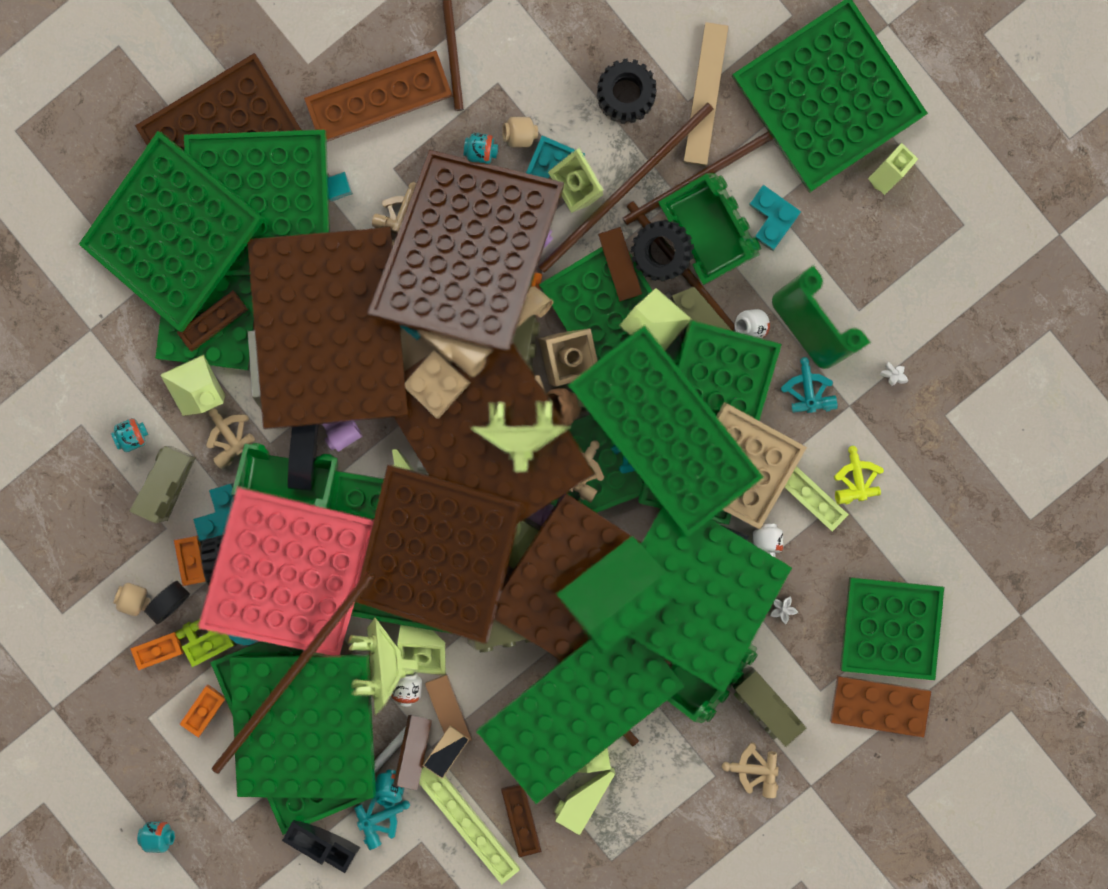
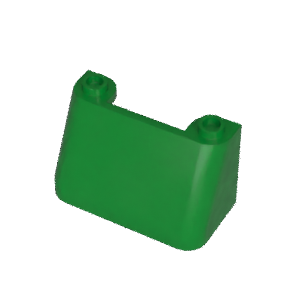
[772,265,871,369]
[231,443,338,509]

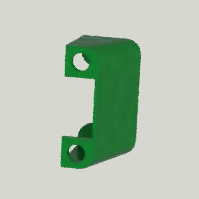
[659,173,761,285]
[667,644,758,723]

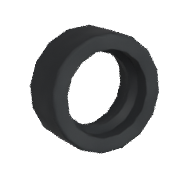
[144,581,190,624]

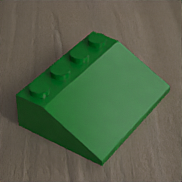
[556,536,681,653]

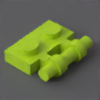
[176,619,236,667]

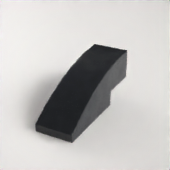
[287,424,319,491]
[282,820,361,873]

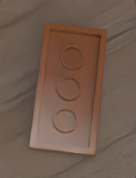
[830,675,932,738]

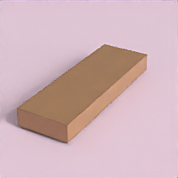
[425,674,472,742]

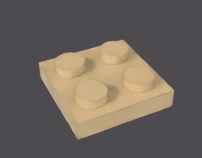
[405,350,470,418]

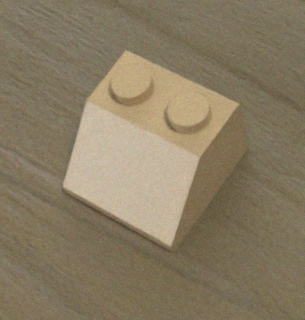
[539,329,598,386]

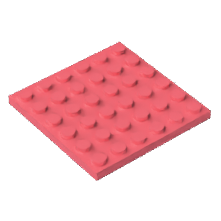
[198,487,374,655]

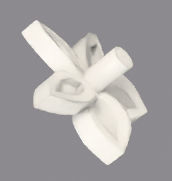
[880,362,908,386]
[770,596,798,624]

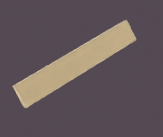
[683,22,729,166]

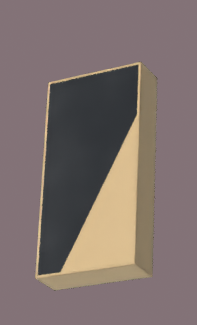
[423,726,469,779]

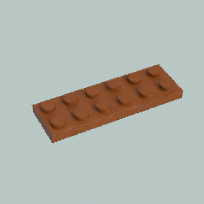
[304,50,453,142]

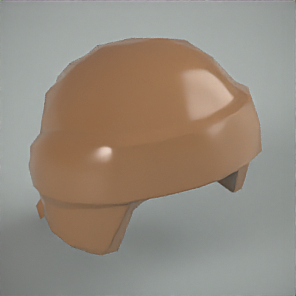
[546,388,581,427]

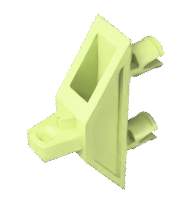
[471,402,570,472]
[348,618,418,715]

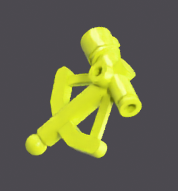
[834,445,884,505]

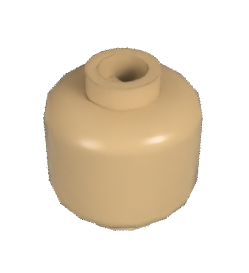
[502,117,538,148]
[113,583,150,616]

